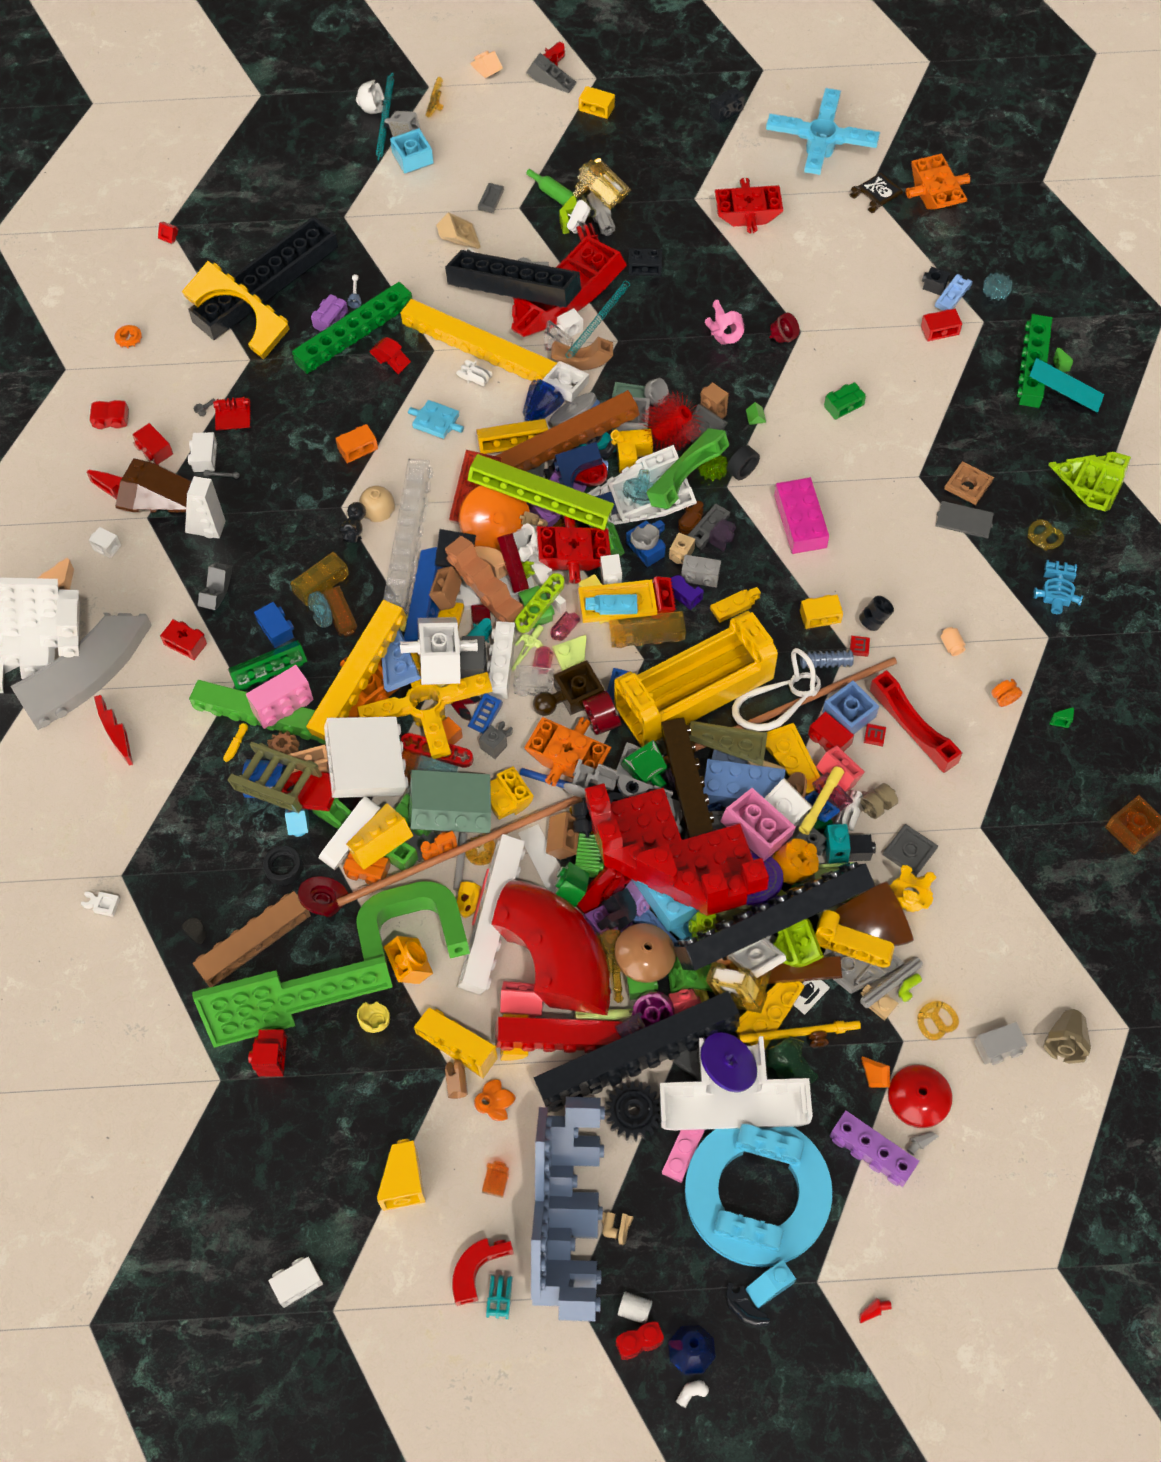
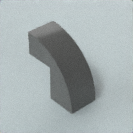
[198,562,233,610]

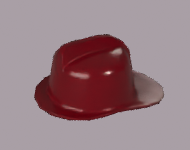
[769,312,800,343]

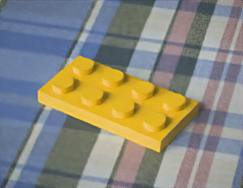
[578,580,657,623]

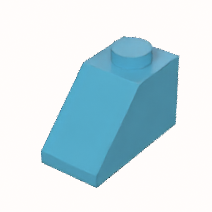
[285,809,309,837]
[745,1260,796,1309]

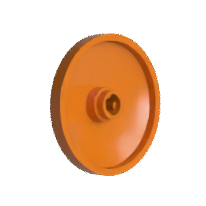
[459,485,530,551]

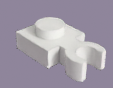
[81,892,120,917]

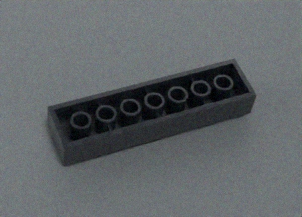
[445,250,581,308]

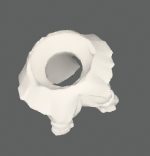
[513,523,538,562]

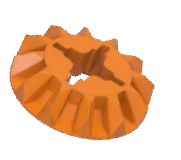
[114,325,142,348]

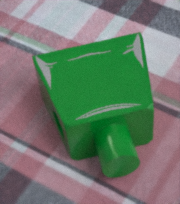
[620,740,667,788]

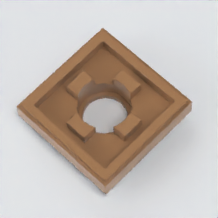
[944,461,994,505]

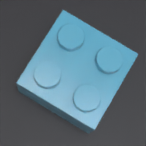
[390,128,433,174]

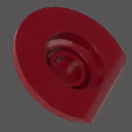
[298,876,348,917]

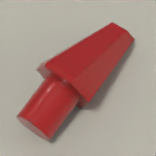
[859,1298,892,1324]

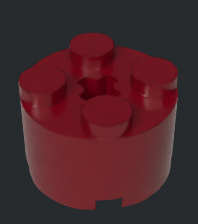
[582,691,621,736]

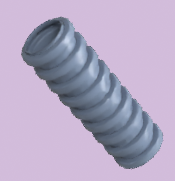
[800,650,854,669]

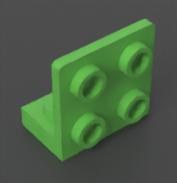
[668,955,718,993]

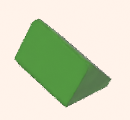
[1053,348,1073,372]

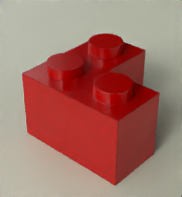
[248,1030,287,1077]

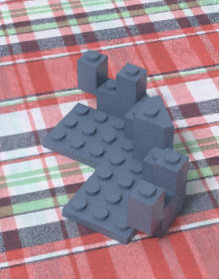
[531,1097,605,1321]

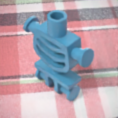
[1033,560,1083,614]

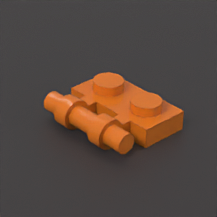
[421,831,457,861]

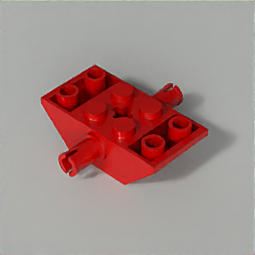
[715,177,784,233]
[536,515,611,584]

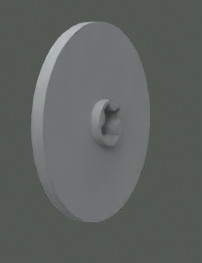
[550,393,597,426]

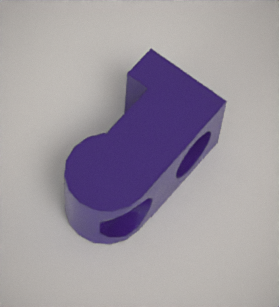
[671,575,704,610]

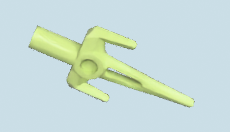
[512,625,544,671]

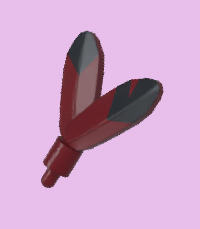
[451,696,480,721]

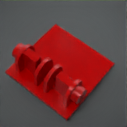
[213,397,250,431]

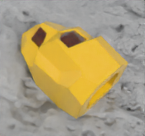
[457,881,481,918]

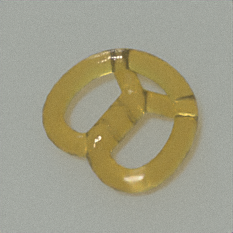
[1028,520,1064,551]
[917,1001,959,1041]

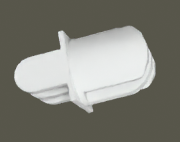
[567,200,591,234]
[457,360,493,387]

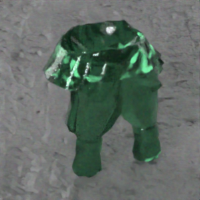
[766,1036,818,1084]

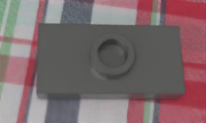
[478,183,504,213]

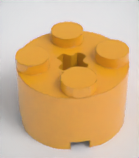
[772,838,819,885]

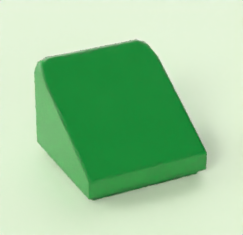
[1049,707,1074,728]

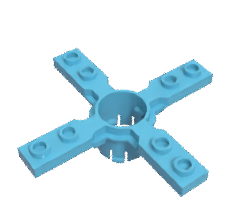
[766,88,880,175]

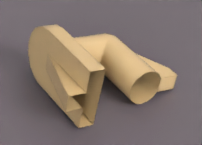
[520,511,548,526]
[602,1212,634,1245]

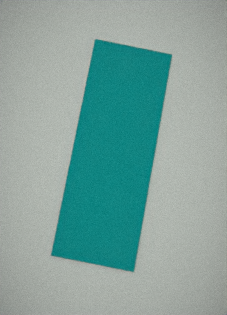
[1030,358,1104,413]

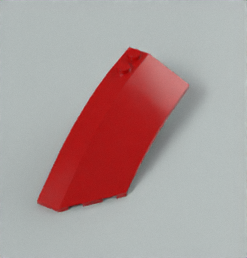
[512,235,627,337]

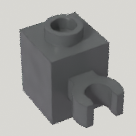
[479,721,513,759]

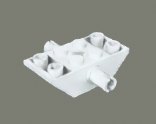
[400,617,478,685]

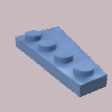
[382,628,421,692]

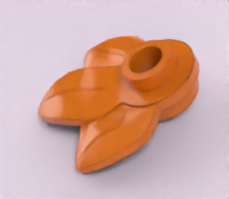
[474,1080,516,1121]

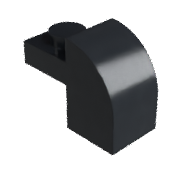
[597,888,637,931]

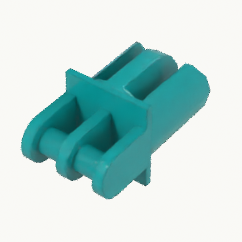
[466,618,492,643]
[486,1274,513,1320]

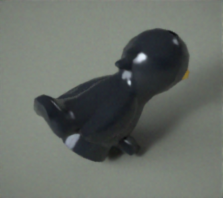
[340,502,366,543]

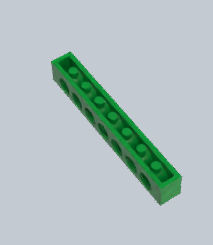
[292,281,413,374]

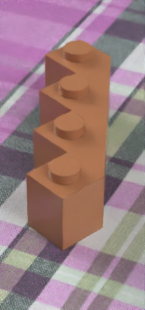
[445,536,524,627]

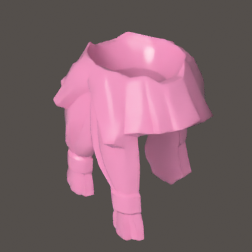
[705,300,745,345]

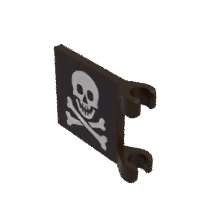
[850,173,903,214]

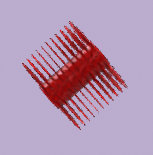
[640,392,703,451]

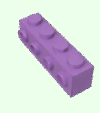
[830,1111,920,1187]

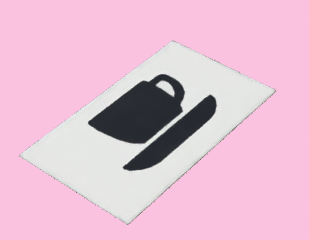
[794,980,830,1015]

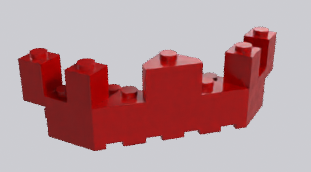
[585,783,769,916]

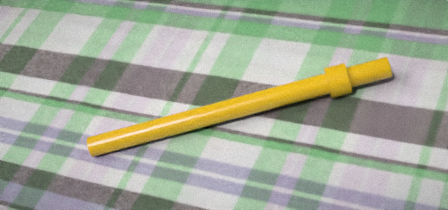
[738,1020,861,1043]

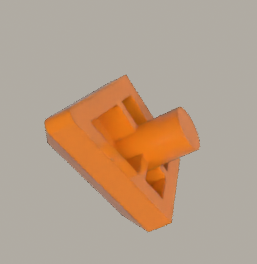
[861,1056,890,1088]

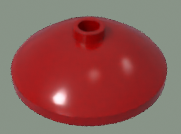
[888,1065,952,1128]

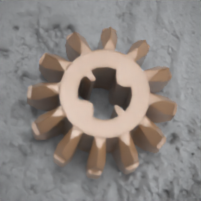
[267,730,300,754]

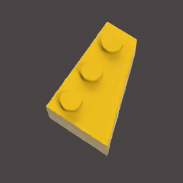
[346,803,413,869]

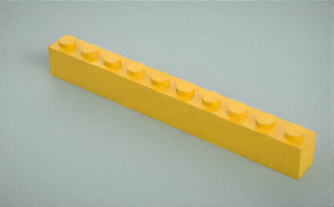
[401,299,557,385]

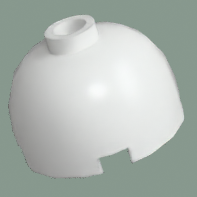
[356,80,385,114]

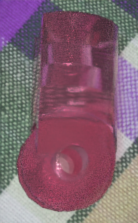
[550,611,580,641]

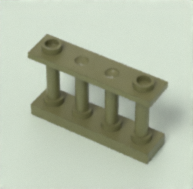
[228,742,322,814]

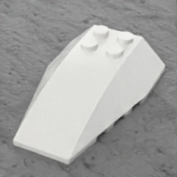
[587,445,697,528]

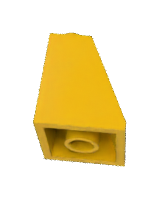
[377,1139,426,1211]

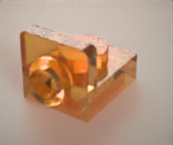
[482,1161,510,1198]

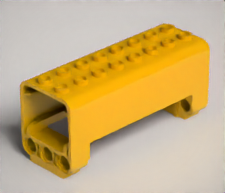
[614,611,778,747]

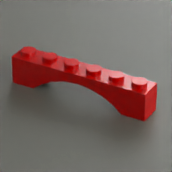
[869,670,962,773]

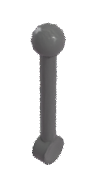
[203,470,240,479]

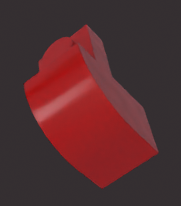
[369,337,411,374]

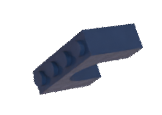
[554,442,618,526]

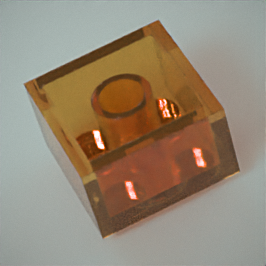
[1105,795,1161,855]

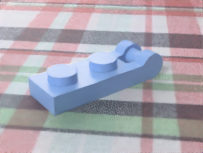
[935,274,973,311]

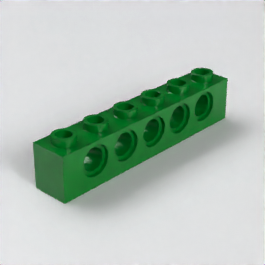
[1017,314,1052,408]

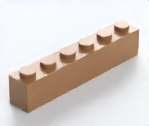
[193,891,311,987]

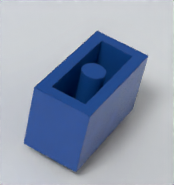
[254,602,294,648]

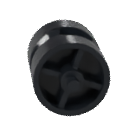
[859,596,894,631]
[571,798,593,838]

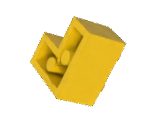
[616,429,653,473]

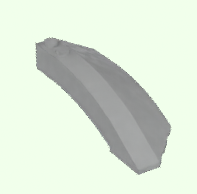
[10,613,152,730]

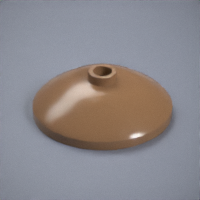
[614,923,676,983]

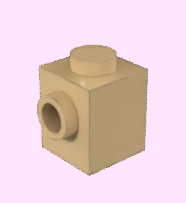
[669,533,695,564]

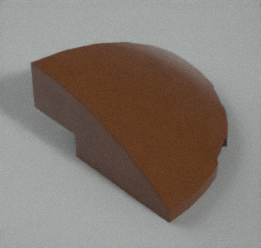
[834,881,914,946]

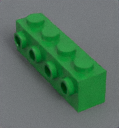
[228,640,308,690]

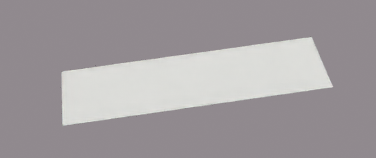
[518,824,561,893]

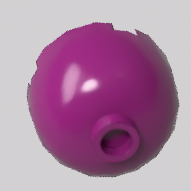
[632,991,674,1030]

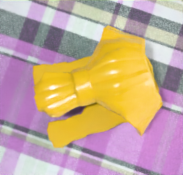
[890,865,936,912]

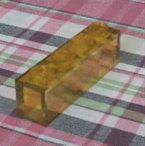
[609,611,686,648]

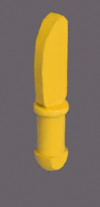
[223,723,248,762]

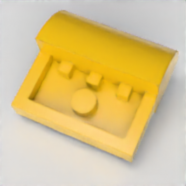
[490,766,534,820]

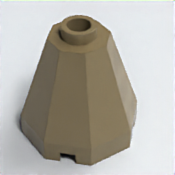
[1043,1009,1091,1064]

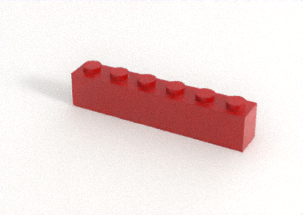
[495,1017,623,1053]

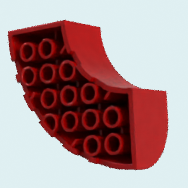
[491,880,611,1016]

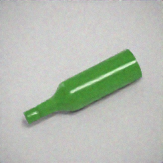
[526,169,577,206]

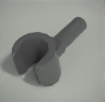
[193,398,216,416]

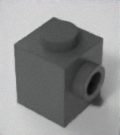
[796,828,827,856]

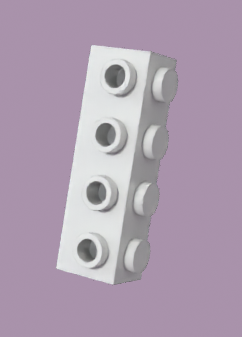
[487,621,516,699]

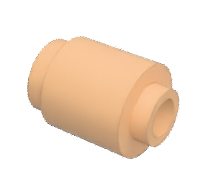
[941,627,966,656]

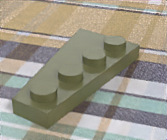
[689,721,767,766]

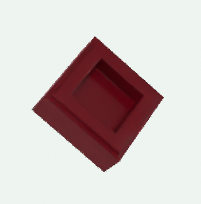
[471,604,491,624]

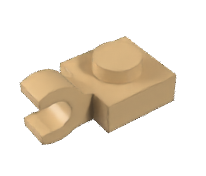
[861,984,899,1021]

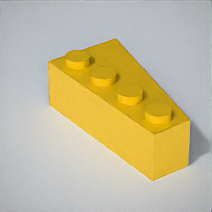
[414,1007,498,1078]

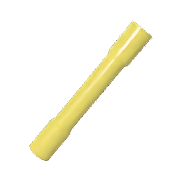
[798,766,844,835]

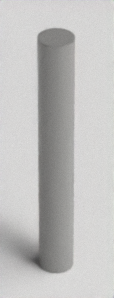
[453,833,468,891]

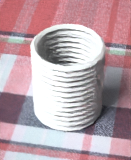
[618,1292,652,1324]

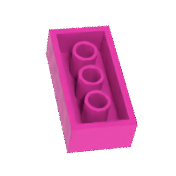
[774,477,829,554]

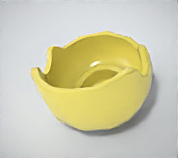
[357,1002,390,1033]

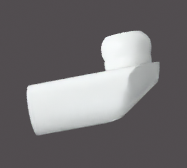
[676,1380,709,1408]

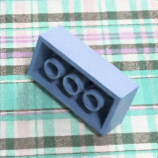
[703,759,785,807]

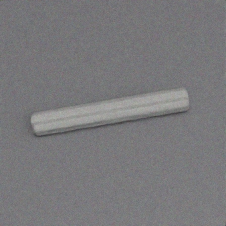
[860,957,923,1008]

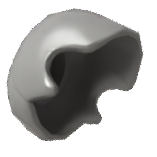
[644,378,669,406]
[631,524,659,550]

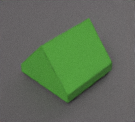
[746,402,766,425]

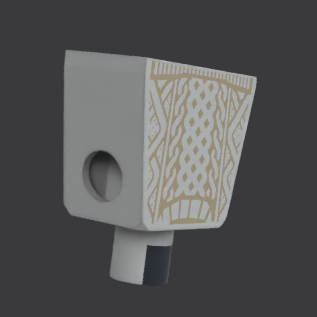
[384,111,422,137]

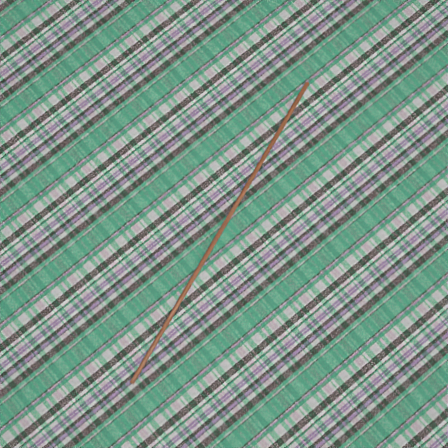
[336,657,897,907]

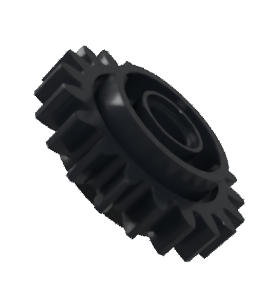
[605,1081,661,1142]

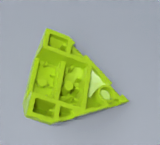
[1048,452,1131,511]

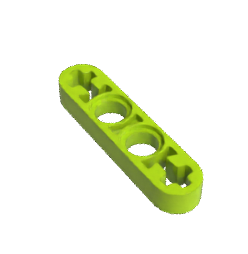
[515,573,565,633]

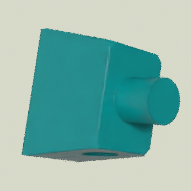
[823,824,851,864]

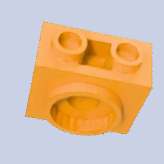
[384,936,433,984]

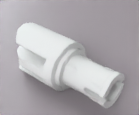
[835,790,863,831]

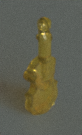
[425,77,444,118]
[599,929,624,1003]

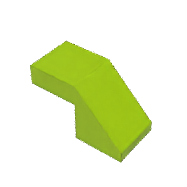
[559,195,577,234]

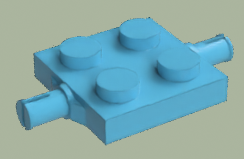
[408,400,464,439]

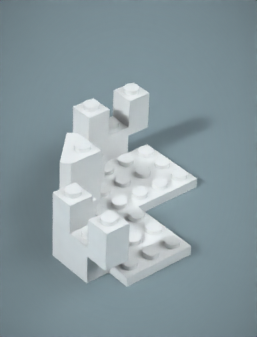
[0,578,80,693]

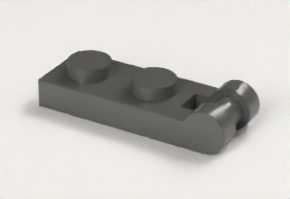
[688,504,730,550]

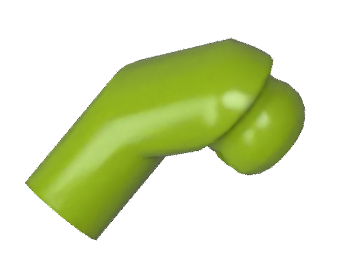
[898,973,922,1002]

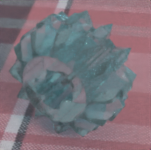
[983,272,1012,301]

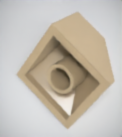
[436,212,481,249]

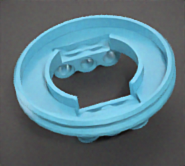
[685,1124,832,1267]

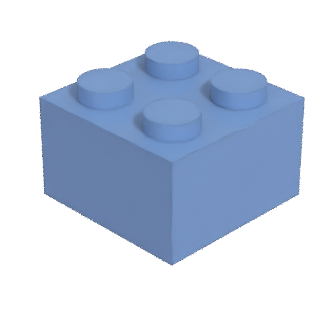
[822,681,879,734]

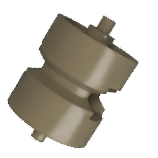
[860,783,898,819]

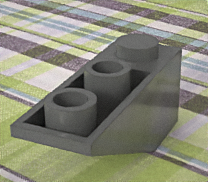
[526,53,577,93]

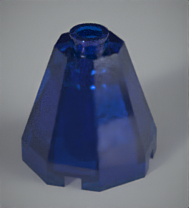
[523,379,564,421]
[668,1325,716,1375]

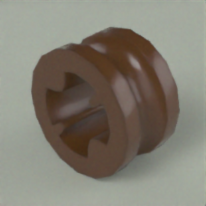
[808,1031,829,1048]

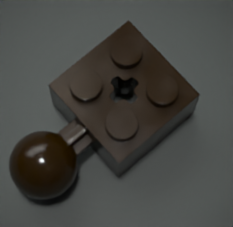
[533,660,604,716]

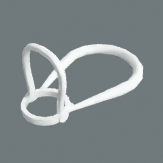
[732,648,821,732]

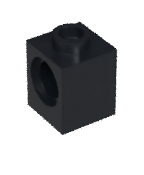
[922,266,950,296]

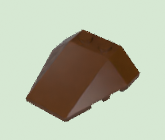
[115,458,192,512]

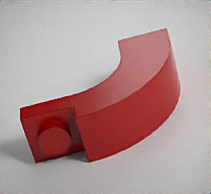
[452,1238,514,1306]

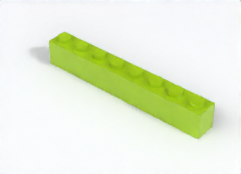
[468,454,614,530]

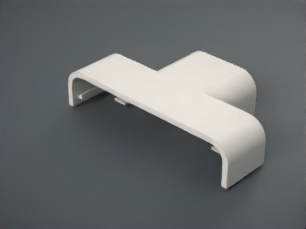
[659,1036,813,1130]

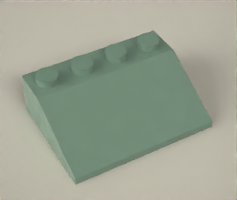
[408,770,491,834]

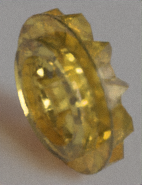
[465,835,496,866]

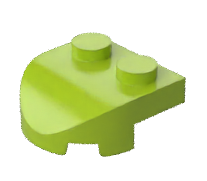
[773,919,824,967]

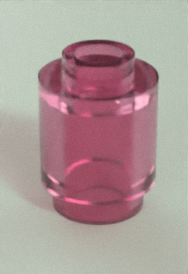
[532,646,554,676]

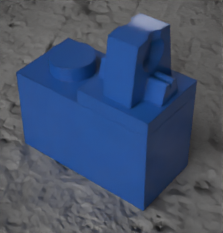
[626,519,666,567]

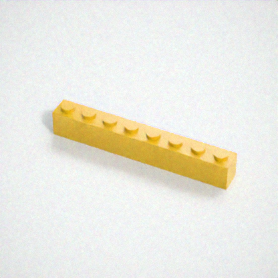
[306,600,406,740]

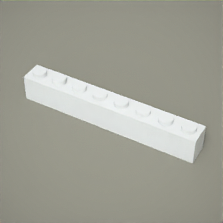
[457,834,526,995]

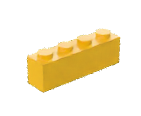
[476,419,548,454]

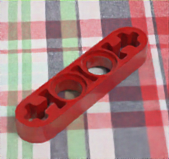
[400,733,474,768]

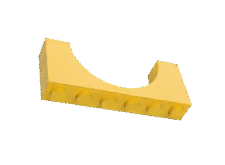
[182,261,289,359]

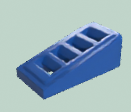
[468,693,503,734]
[804,791,840,823]

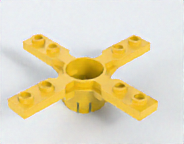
[357,653,493,760]

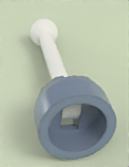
[348,274,361,308]

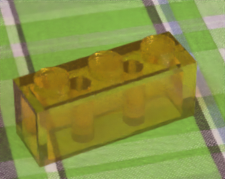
[290,552,349,606]

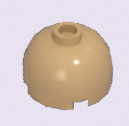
[359,486,395,522]

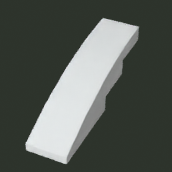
[527,554,566,614]

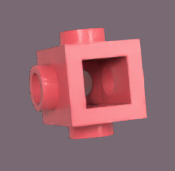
[668,989,701,1015]

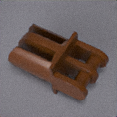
[678,501,704,535]

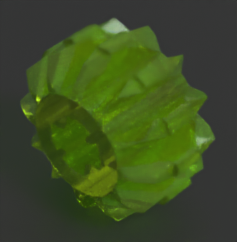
[698,455,728,482]

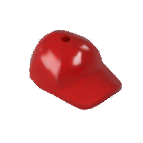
[575,463,608,486]

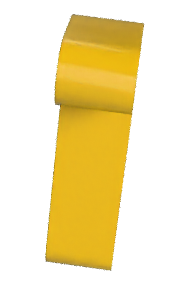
[815,910,895,968]

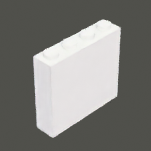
[324,717,408,798]

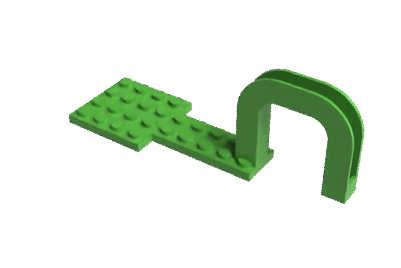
[192,881,470,1047]

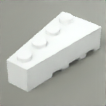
[185,476,226,539]

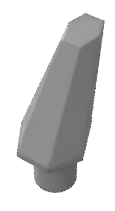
[907,1132,939,1155]

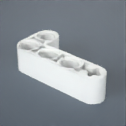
[319,796,381,870]

